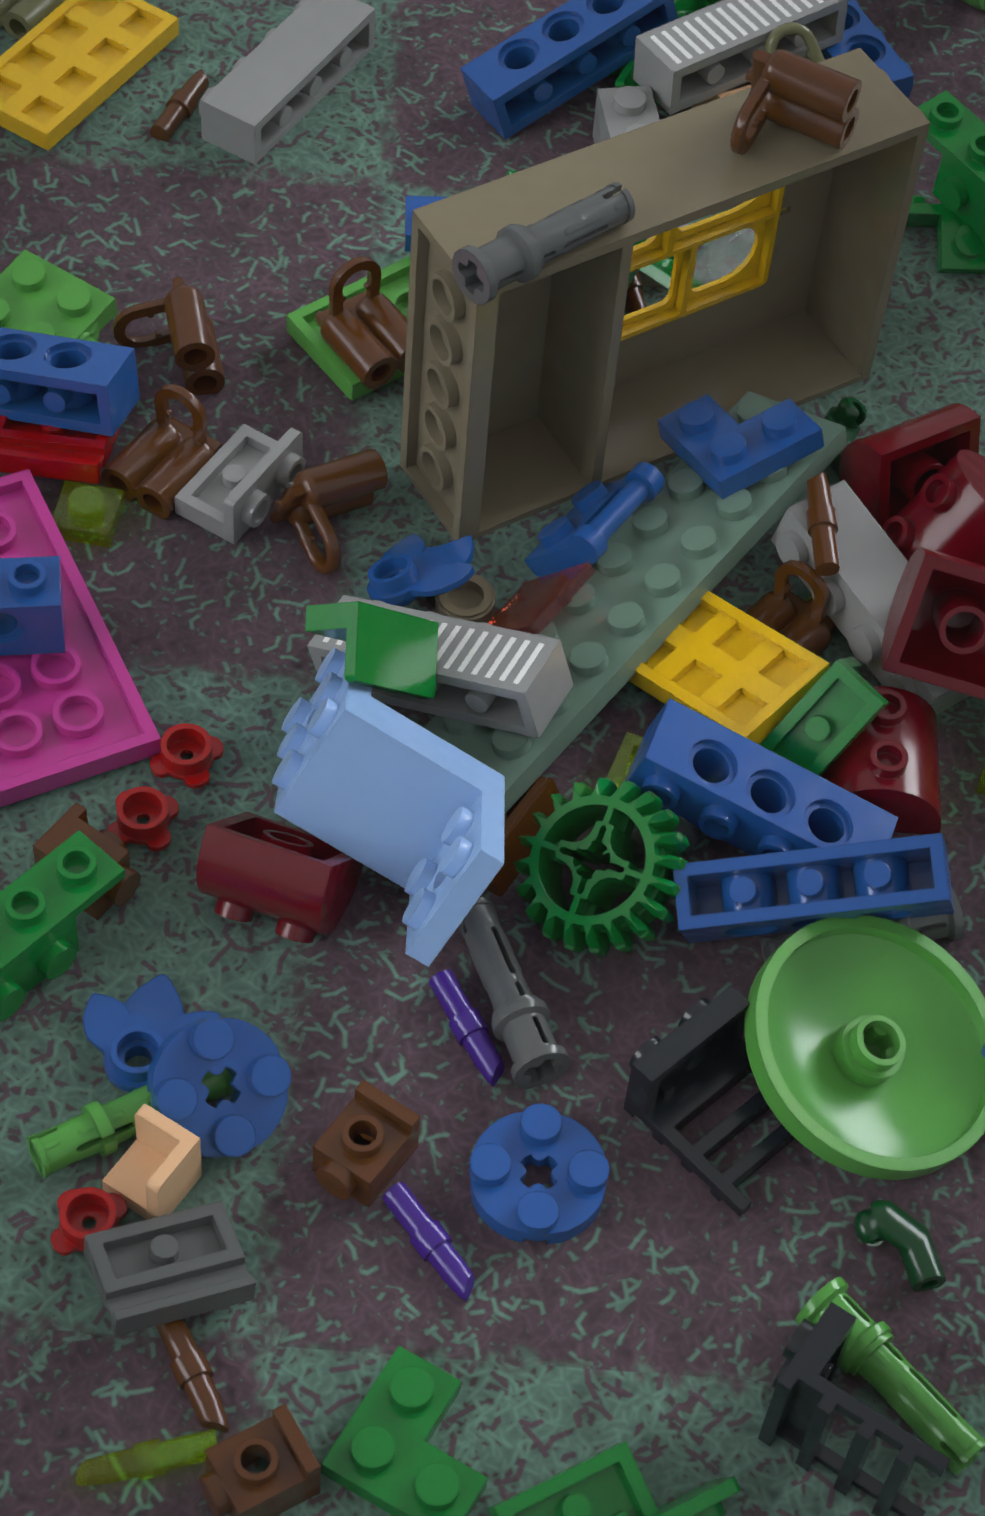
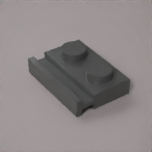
[83,1200,256,1337]

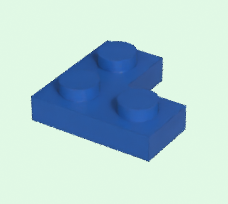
[657,394,824,499]

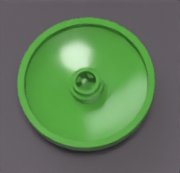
[744,915,985,1180]

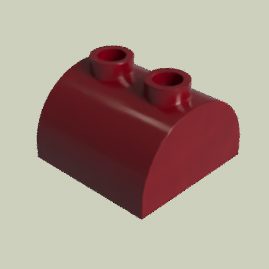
[839,403,981,528]
[882,449,985,565]
[881,547,985,700]
[821,686,941,835]
[196,812,364,943]

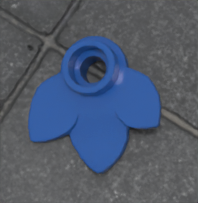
[367,534,475,607]
[83,974,221,1092]

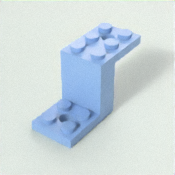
[272,647,505,967]

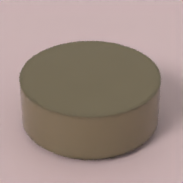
[434,574,496,623]

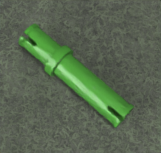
[26,1069,234,1179]

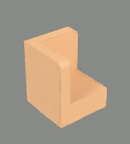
[102,1104,202,1219]

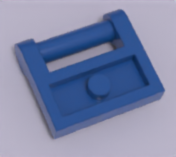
[524,462,665,578]

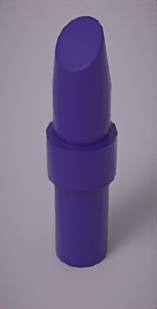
[429,969,504,1087]
[382,1181,475,1302]

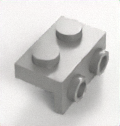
[174,424,306,544]

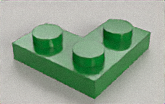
[321,1345,488,1516]

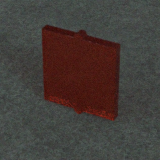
[488,562,596,634]

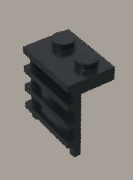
[623,986,796,1217]
[758,1302,951,1516]

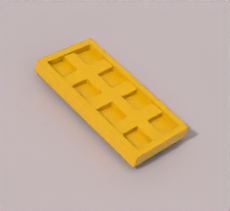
[0,0,179,151]
[629,591,830,744]

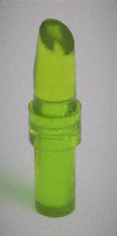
[75,1429,218,1486]

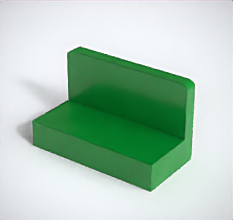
[305,601,439,699]
[760,657,889,777]

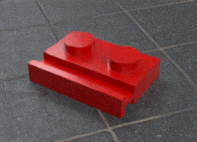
[0,415,120,484]

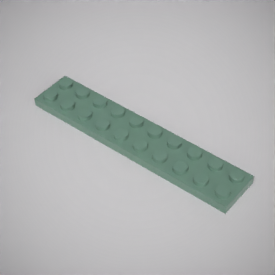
[424,391,848,813]

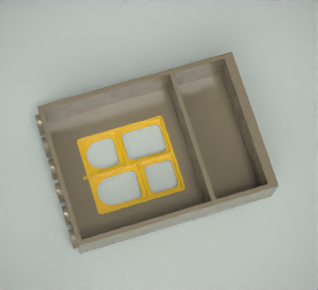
[400,48,930,541]

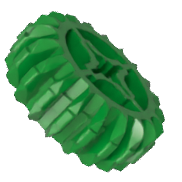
[513,777,690,957]

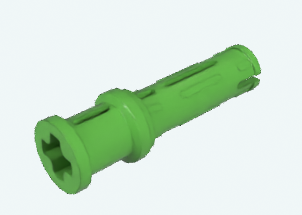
[795,1276,985,1476]

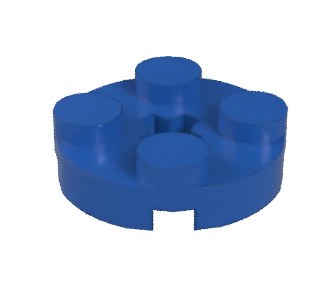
[147,1018,291,1157]
[468,1103,610,1244]

